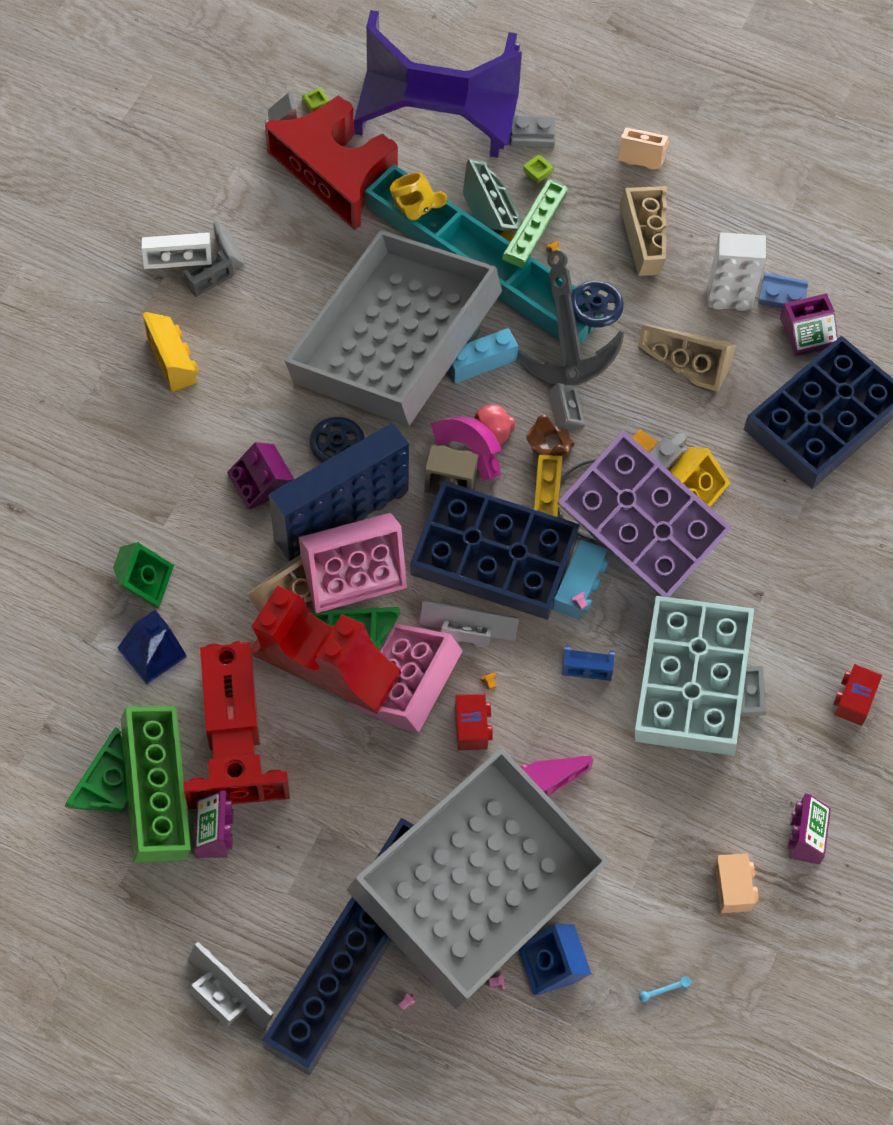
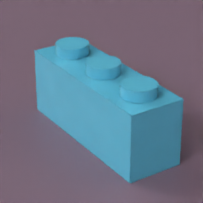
[448,328,518,384]
[553,540,610,620]

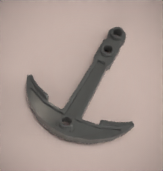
[517,250,624,386]

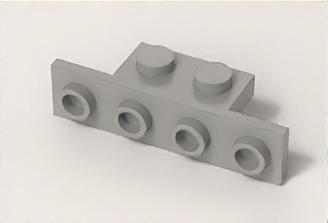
[419,601,519,647]
[188,942,274,1031]

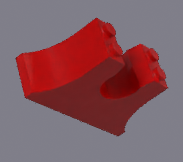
[265,95,398,230]
[251,585,402,714]

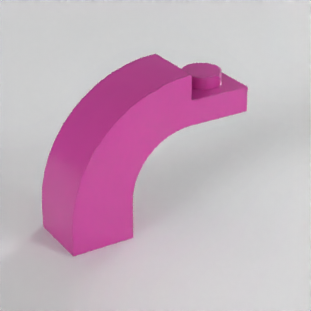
[430,416,502,481]

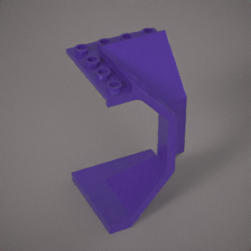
[354,10,522,158]

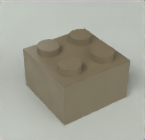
[424,445,478,495]

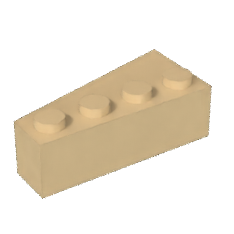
[619,186,667,276]

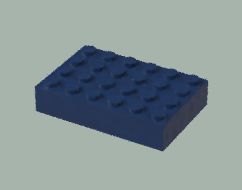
[743,335,893,489]
[269,422,409,561]
[410,480,580,620]

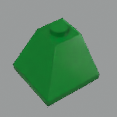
[113,542,174,608]

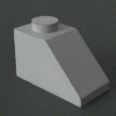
[265,92,297,124]

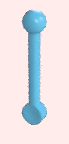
[639,977,691,1002]

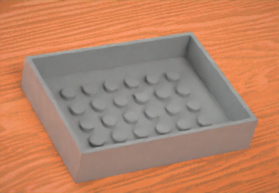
[285,230,502,426]
[347,747,610,1009]

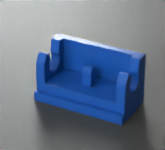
[562,645,615,681]

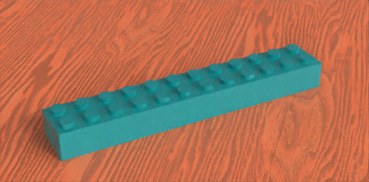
[365,164,603,344]

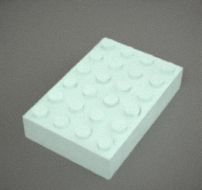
[635,596,754,756]

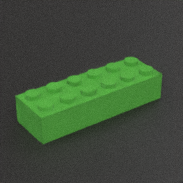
[120,706,191,863]

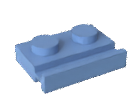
[758,273,809,309]

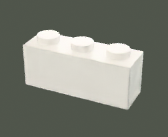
[142,233,212,269]

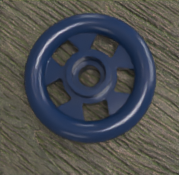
[571,281,624,328]
[309,417,365,463]

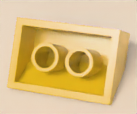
[142,312,199,393]
[669,447,730,507]

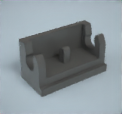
[182,251,234,297]

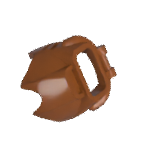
[526,415,574,458]

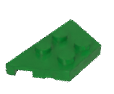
[310,607,400,651]
[65,727,128,813]

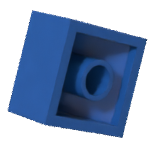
[519,924,592,995]

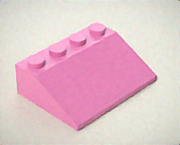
[299,513,407,613]
[347,623,463,733]

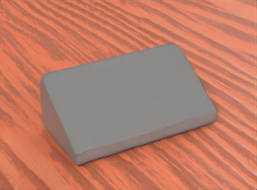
[213,221,245,269]
[549,383,585,430]

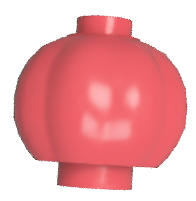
[474,405,515,446]

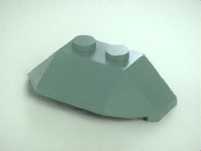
[463,159,522,232]

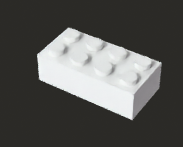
[707,232,766,311]

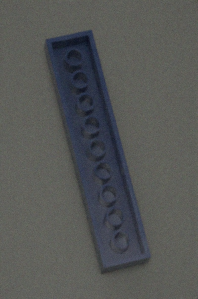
[262,818,414,1075]

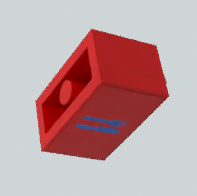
[833,664,882,726]
[455,693,493,751]

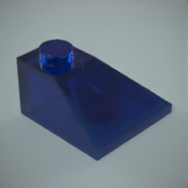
[117,610,187,685]

